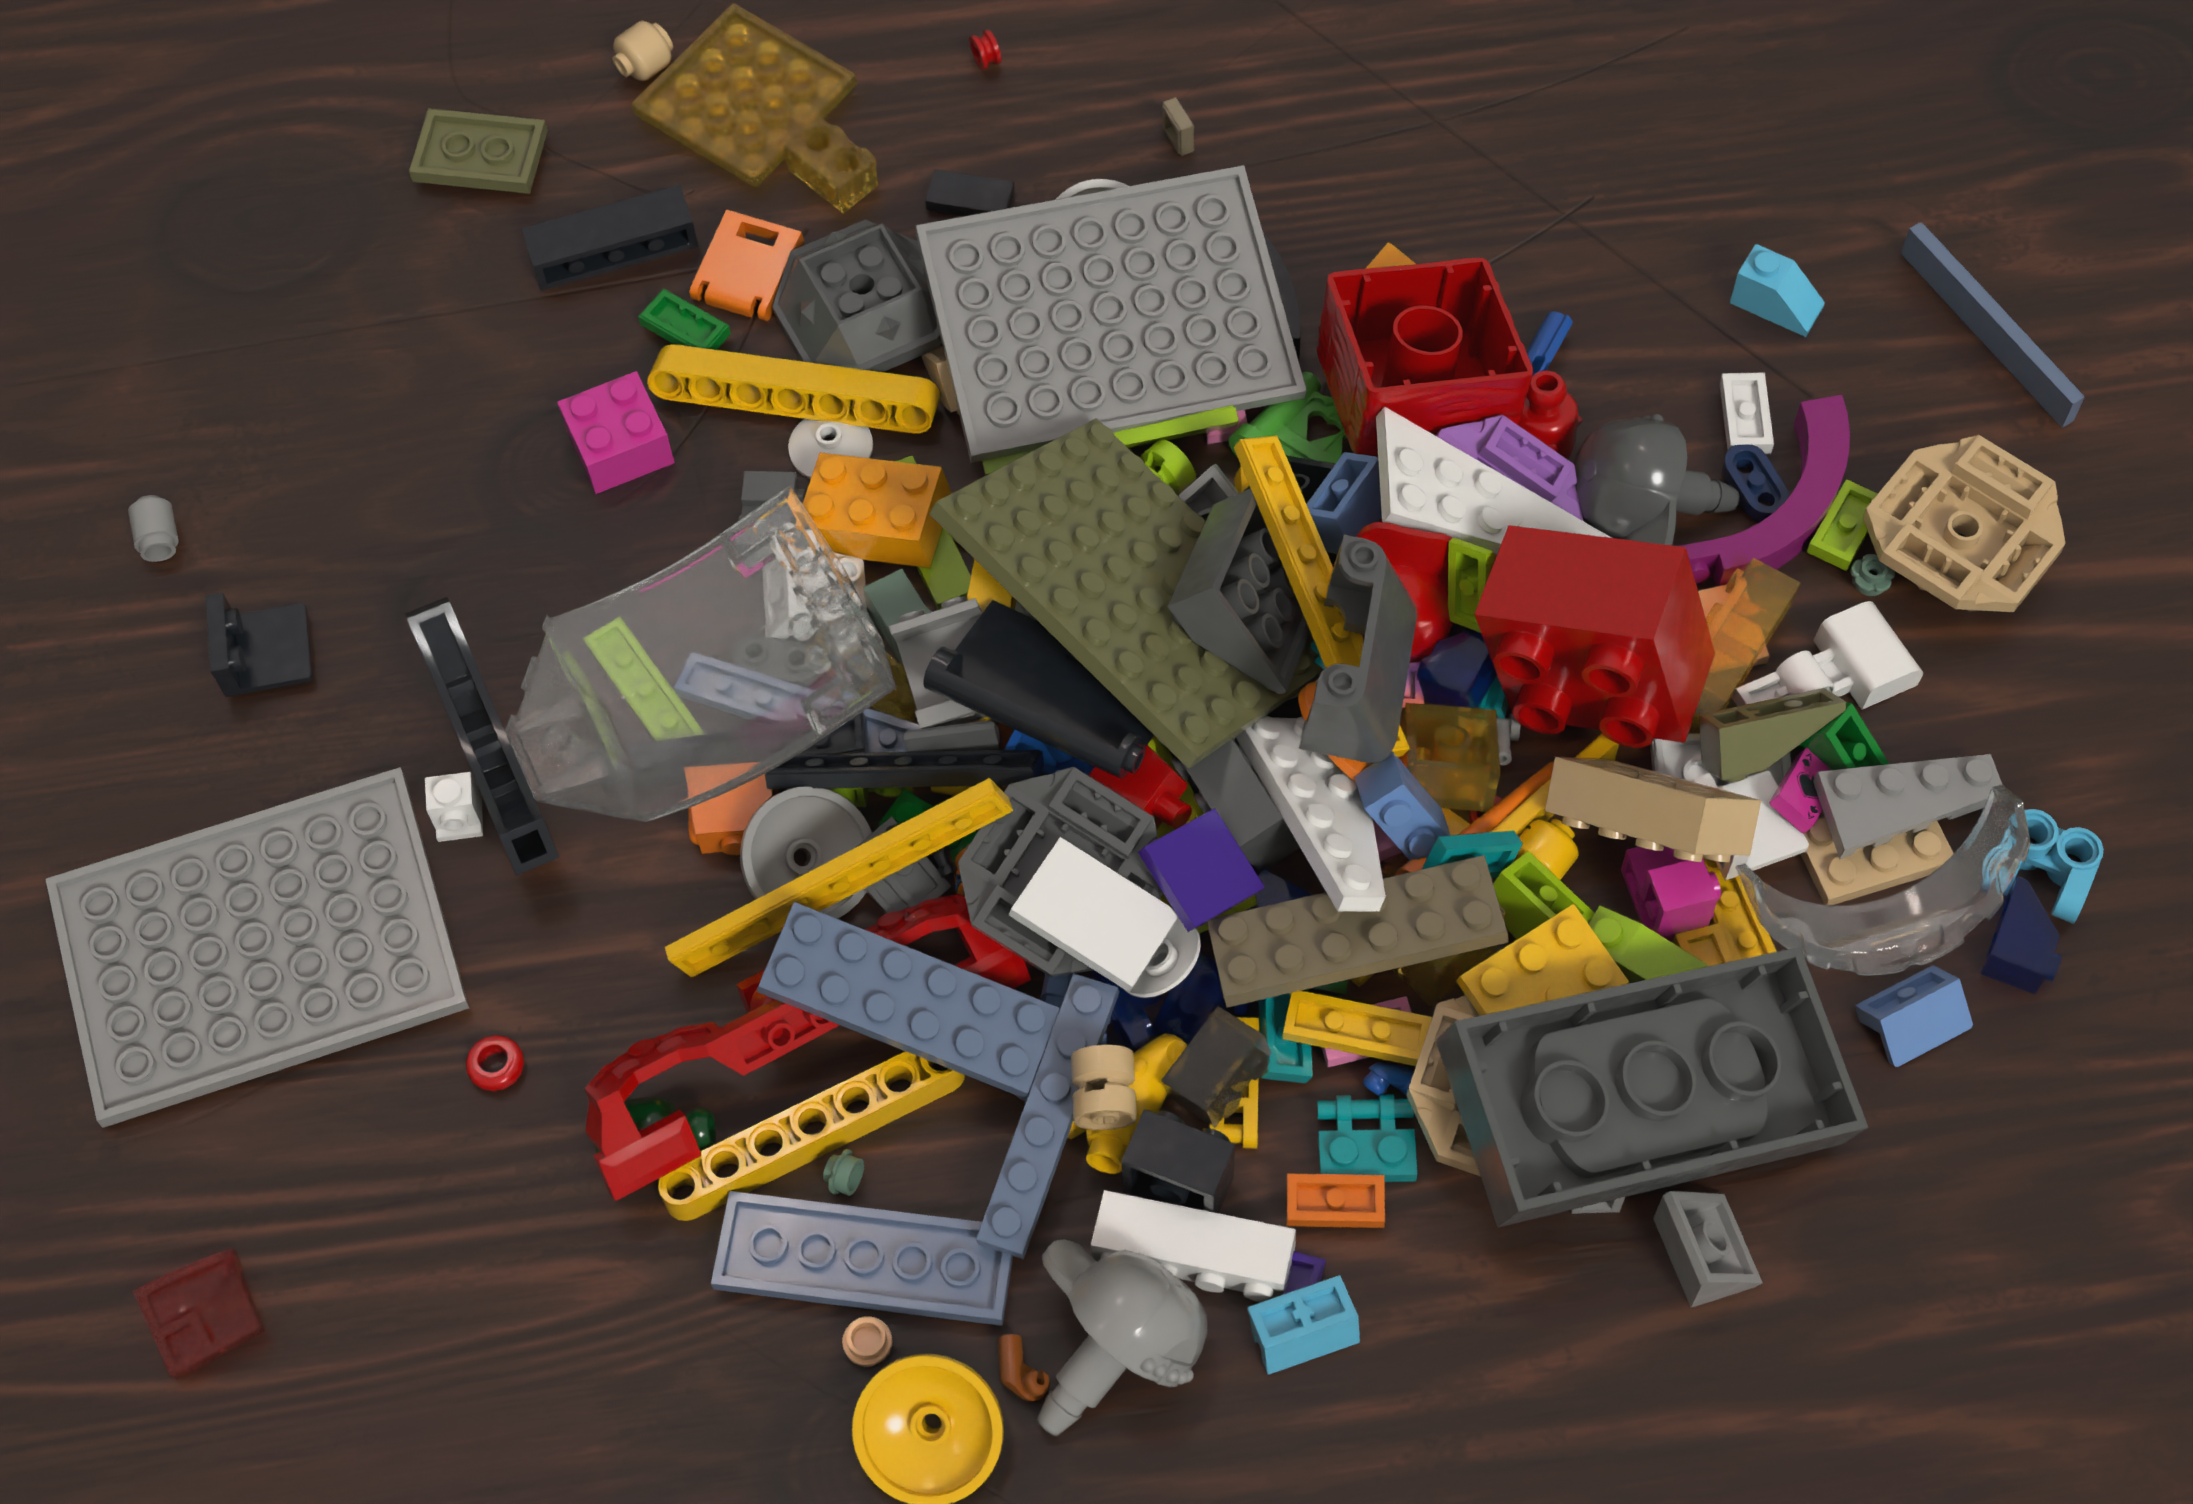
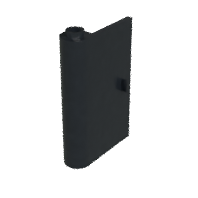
[923,600,1154,779]

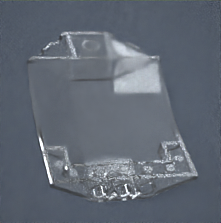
[505,486,896,823]

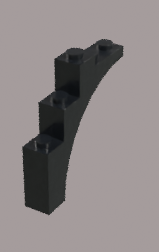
[405,597,560,876]

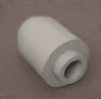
[128,495,179,562]

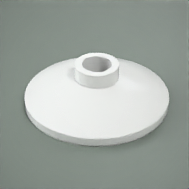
[788,419,873,480]
[1124,917,1201,997]

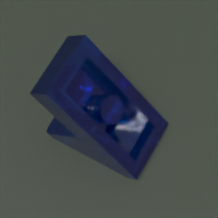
[1150,952,1227,1054]
[1091,970,1162,1053]

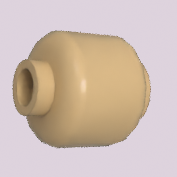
[612,21,673,81]

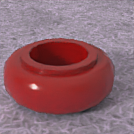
[465,1035,524,1091]

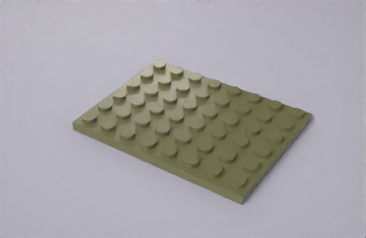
[929,418,1324,769]

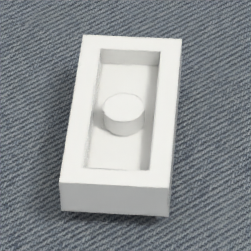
[1719,373,1774,454]

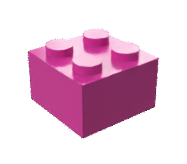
[557,371,675,494]

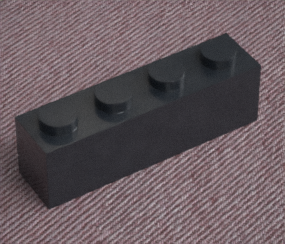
[522,185,699,291]

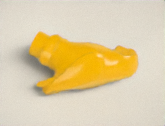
[1067,1034,1192,1174]

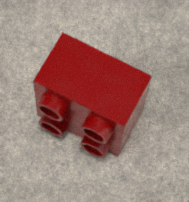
[1474,525,1715,748]

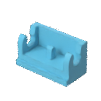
[1247,1275,1360,1375]

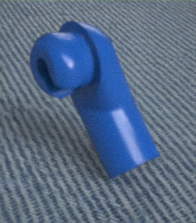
[1363,1062,1414,1096]

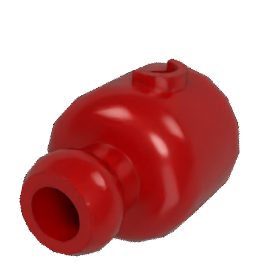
[1518,371,1583,459]

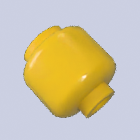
[1513,819,1579,880]

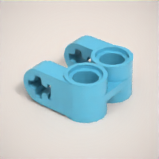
[1984,809,2104,924]

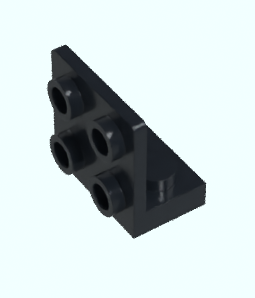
[205,593,313,697]

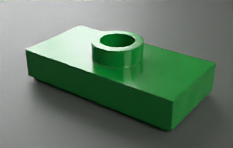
[638,288,731,350]

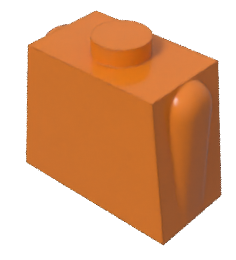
[685,763,780,855]

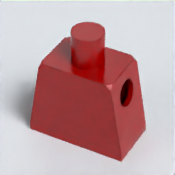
[1089,745,1192,830]

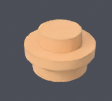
[843,1316,892,1367]

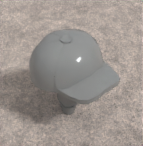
[1036,1239,1207,1436]

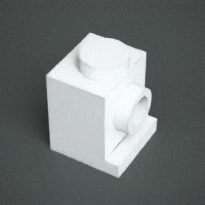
[425,772,483,842]

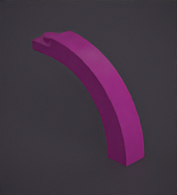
[1680,395,1850,587]

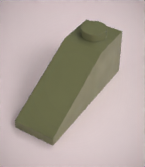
[1699,688,1846,782]

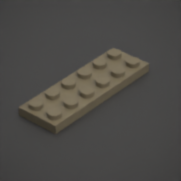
[1207,855,1508,1007]

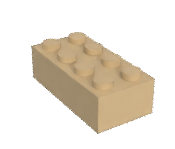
[1545,757,1761,862]

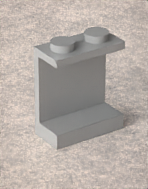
[889,596,986,729]

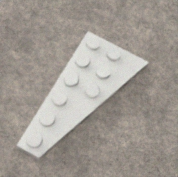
[1376,406,1612,555]
[1236,716,1386,911]

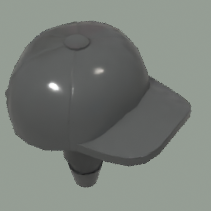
[1573,414,1740,545]

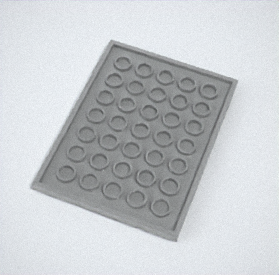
[916,165,1307,463]
[45,767,469,1128]

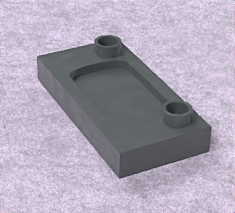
[1436,947,1869,1227]

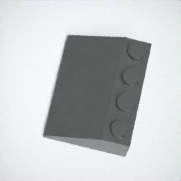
[1168,488,1310,695]

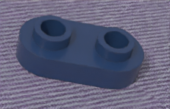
[1722,443,1789,522]

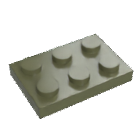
[409,108,548,194]

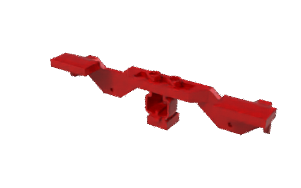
[584,894,1031,1202]

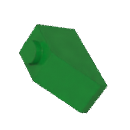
[1797,702,1890,770]

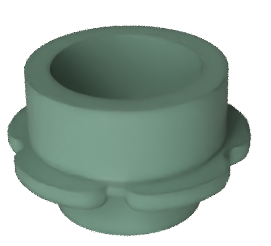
[1851,554,1895,596]
[823,1149,864,1196]

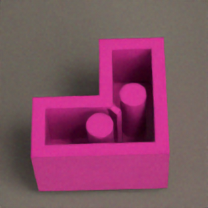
[1621,846,1721,943]

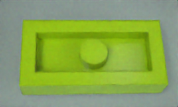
[1806,479,1877,571]

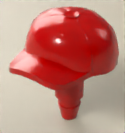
[1332,517,1454,663]

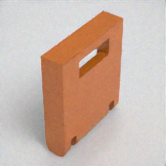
[689,209,805,321]

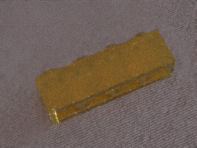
[1690,557,1801,733]

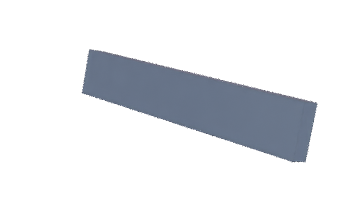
[1901,222,2085,428]

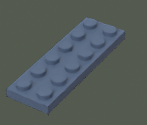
[757,902,1060,1099]
[711,1191,1013,1326]

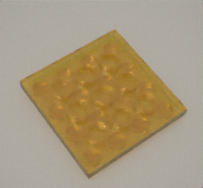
[631,3,857,188]

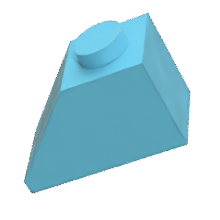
[1730,244,1825,337]

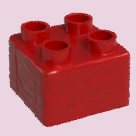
[1317,258,1533,457]

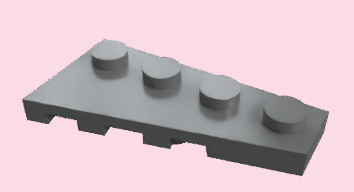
[1813,754,2005,859]

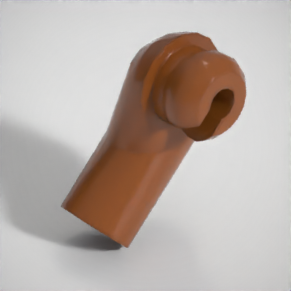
[998,1334,1050,1401]

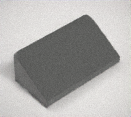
[903,720,1002,752]

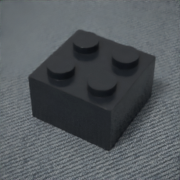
[1121,1109,1235,1213]

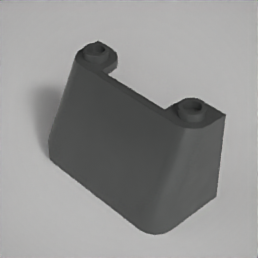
[1299,535,1417,763]

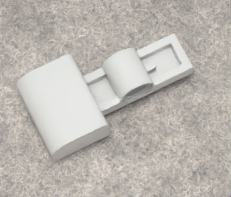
[1732,601,1923,709]

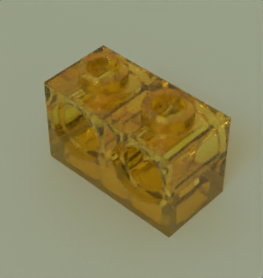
[784,116,878,214]

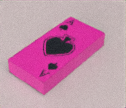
[1769,747,1832,834]

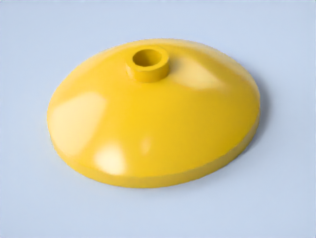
[852,1354,1004,1504]

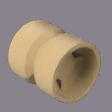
[1071,1045,1137,1130]

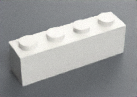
[1091,1190,1296,1302]

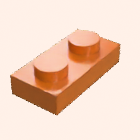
[1287,1174,1385,1228]

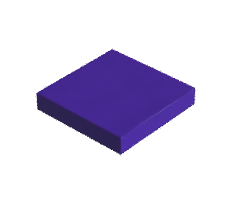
[1138,808,1265,933]

